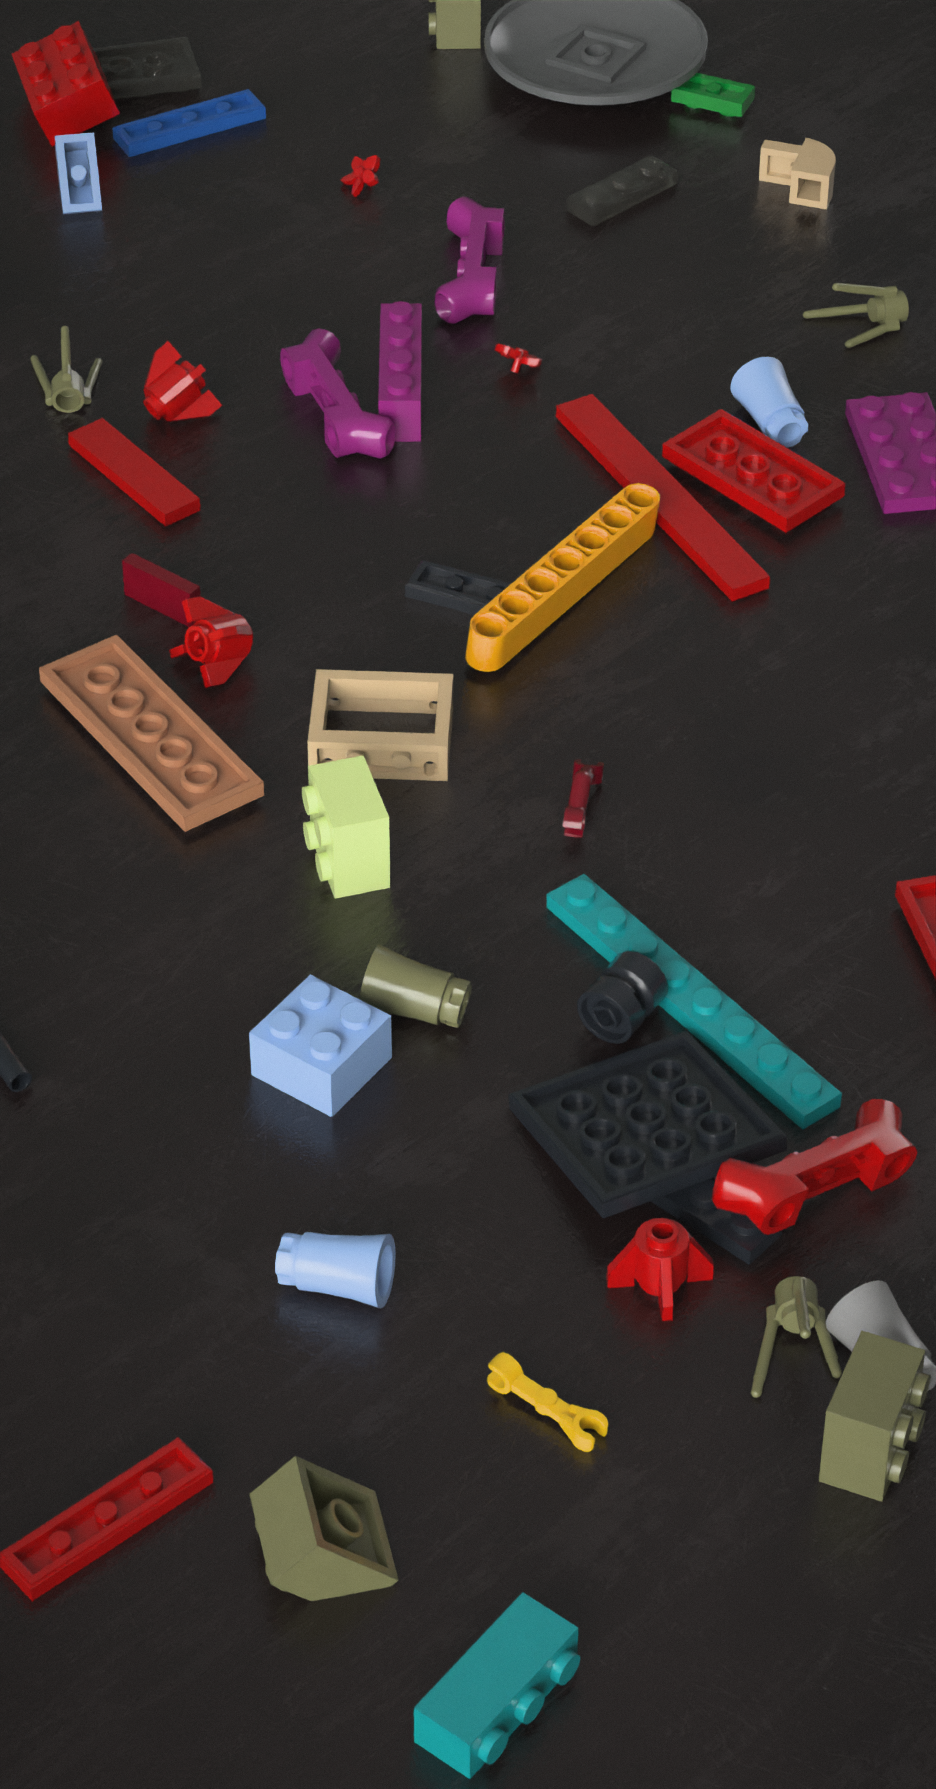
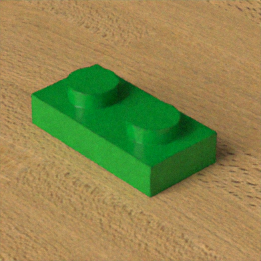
[671,73,755,117]

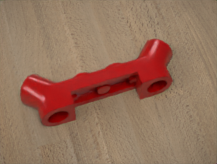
[712,1099,918,1235]

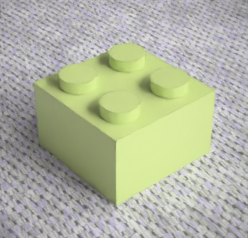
[302,755,390,899]

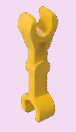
[487,1352,608,1452]

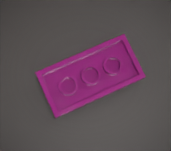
[845,392,936,514]

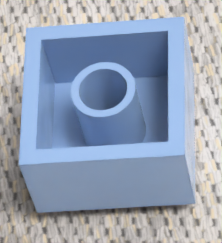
[249,974,392,1117]

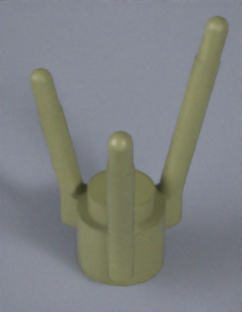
[803,283,909,348]
[31,326,102,413]
[751,1276,842,1398]

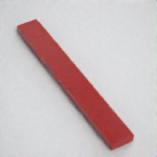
[556,394,770,602]

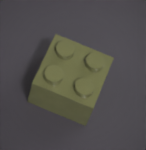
[819,1330,931,1502]

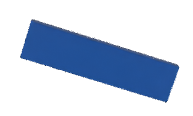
[113,89,266,157]

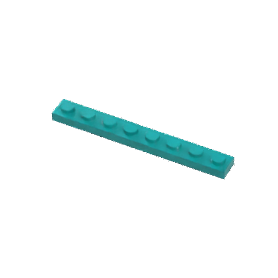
[546,874,842,1130]

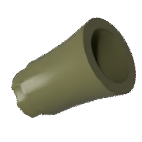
[359,944,472,1028]

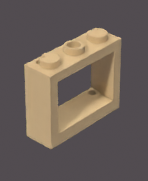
[308,669,453,781]

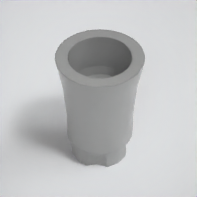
[826,1280,936,1391]

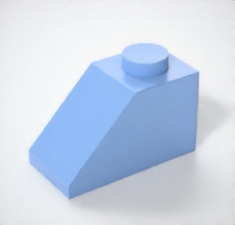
[55,133,102,214]

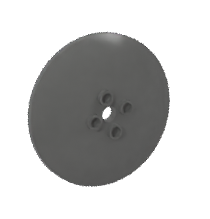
[484,0,708,105]

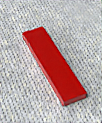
[68,418,200,527]
[0,1437,213,1601]

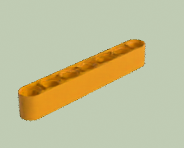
[465,483,660,672]

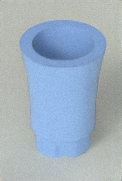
[730,357,808,448]
[275,1232,396,1309]

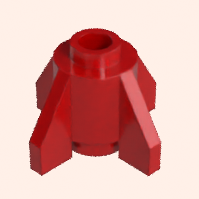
[143,341,222,422]
[169,596,253,688]
[606,1218,714,1321]

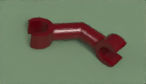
[563,759,604,838]

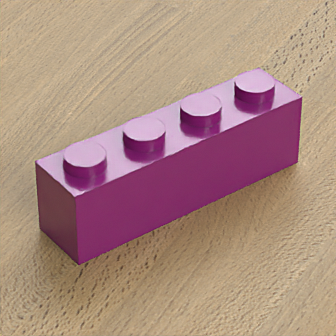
[378,301,422,442]

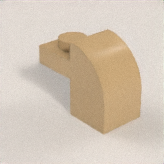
[759,138,836,210]

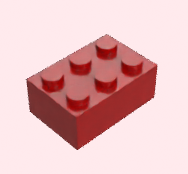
[11,21,120,147]

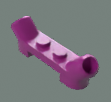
[434,196,505,324]
[280,328,396,459]

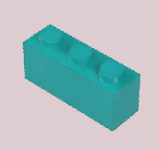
[414,1592,580,1779]

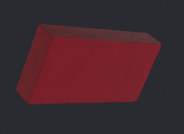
[122,553,201,627]

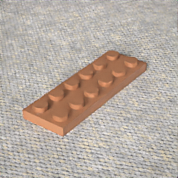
[39,635,264,832]

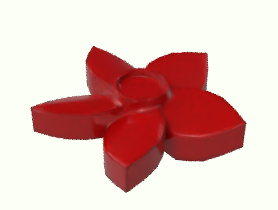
[340,155,381,198]
[495,343,542,373]

